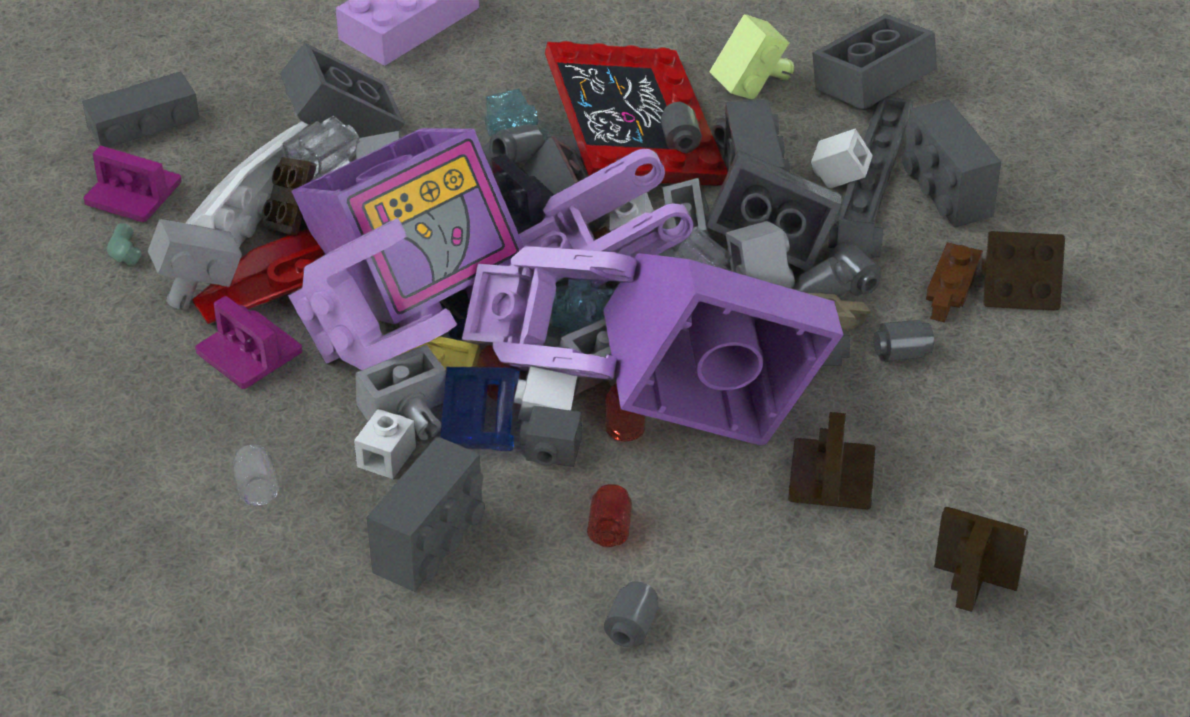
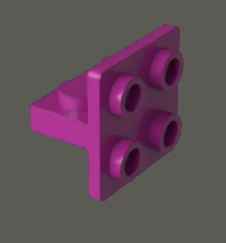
[83,145,182,222]
[195,296,302,389]

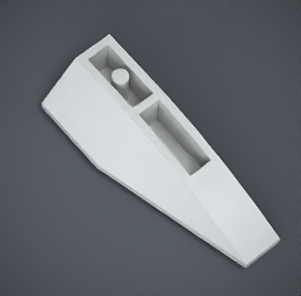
[185,121,324,248]

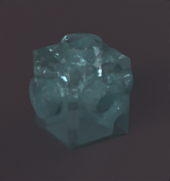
[485,89,538,136]
[552,279,614,334]

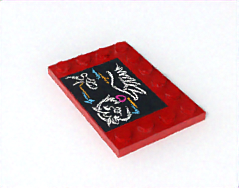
[545,41,728,186]

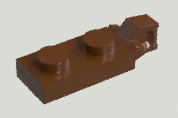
[926,242,983,323]

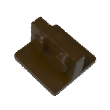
[262,157,317,236]
[981,231,1065,310]
[788,412,876,510]
[934,507,1029,612]

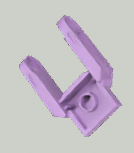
[519,149,693,288]
[288,218,457,370]
[462,246,637,380]

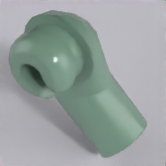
[107,223,142,266]

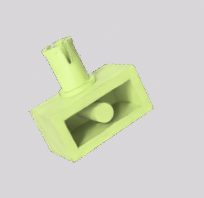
[709,14,794,99]

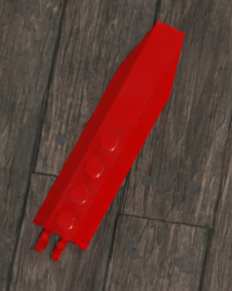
[192,229,325,324]

